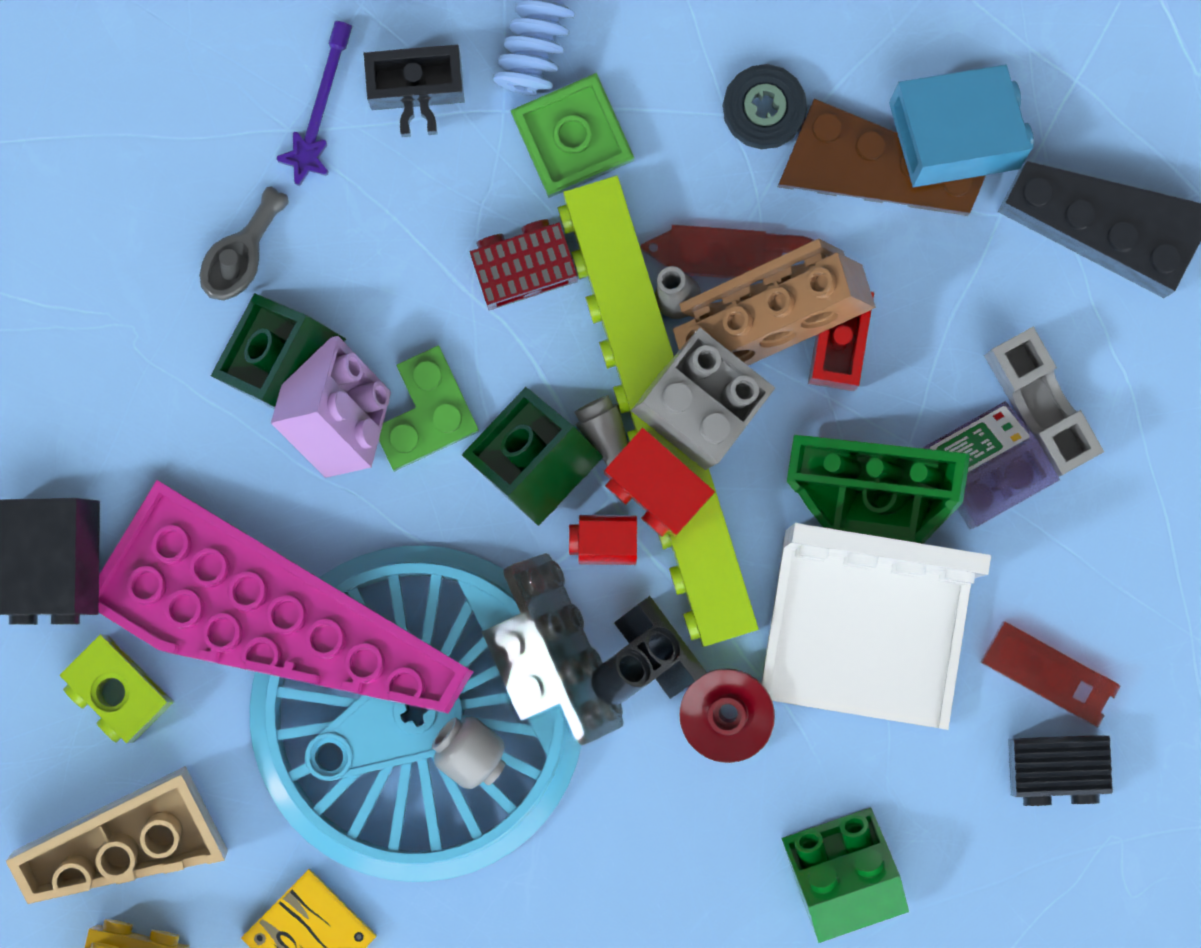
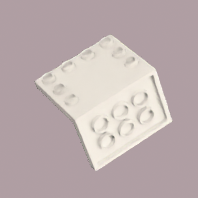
[761,523,991,730]

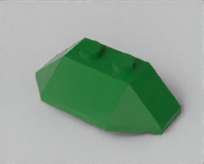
[787,435,970,544]

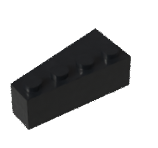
[998,161,1201,298]

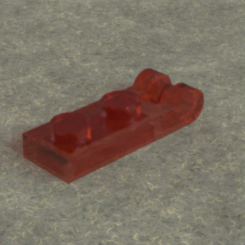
[980,621,1121,728]

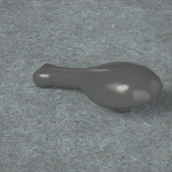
[199,186,289,301]

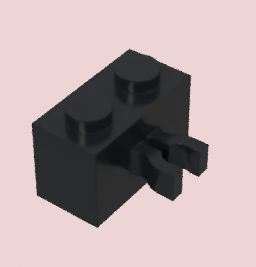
[363,45,465,137]

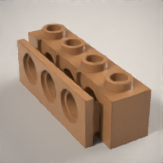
[673,239,876,365]

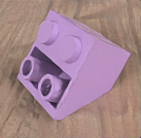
[271,336,391,478]

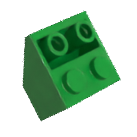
[781,807,909,943]

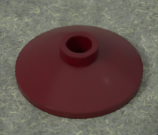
[679,668,775,763]

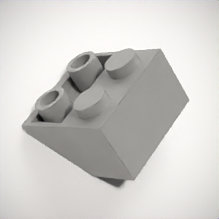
[631,328,775,470]

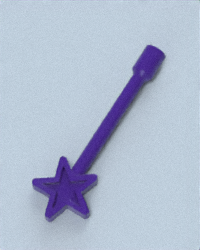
[276,21,353,186]

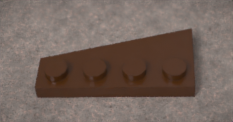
[777,99,986,216]

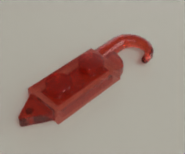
[640,225,814,281]

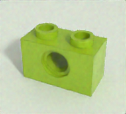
[59,634,174,743]

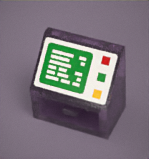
[923,401,1060,530]

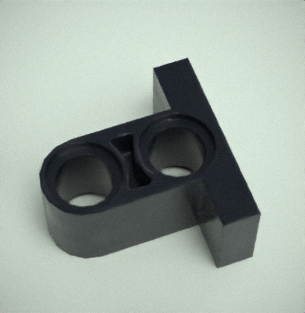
[591,596,707,705]

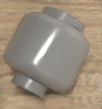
[432,717,506,789]

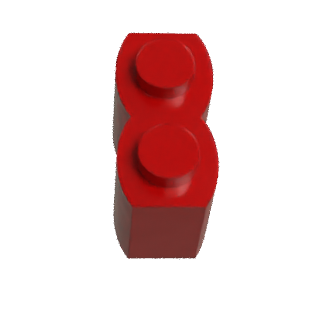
[569,515,637,565]

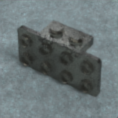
[481,553,623,746]

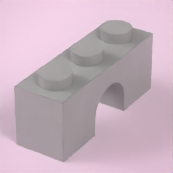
[984,326,1104,479]

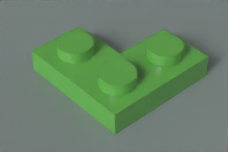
[379,345,479,472]

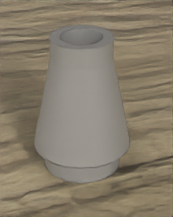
[655,266,701,319]
[574,395,628,466]

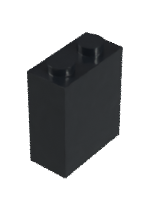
[0,498,100,625]

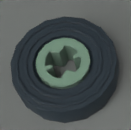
[722,64,807,150]

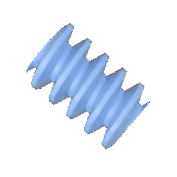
[493,0,575,96]

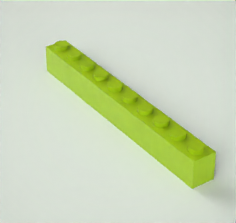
[557,175,759,647]

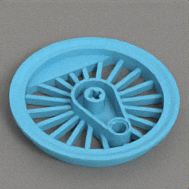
[250,545,585,882]

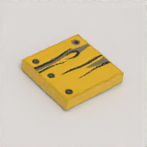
[241,869,377,948]

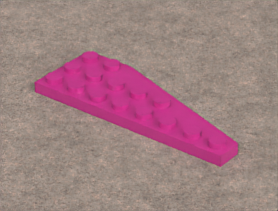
[99,480,474,714]

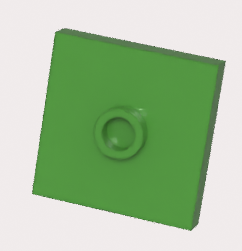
[510,73,635,198]

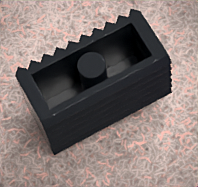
[1008,735,1113,806]

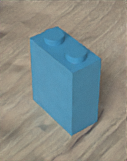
[889,64,1034,187]

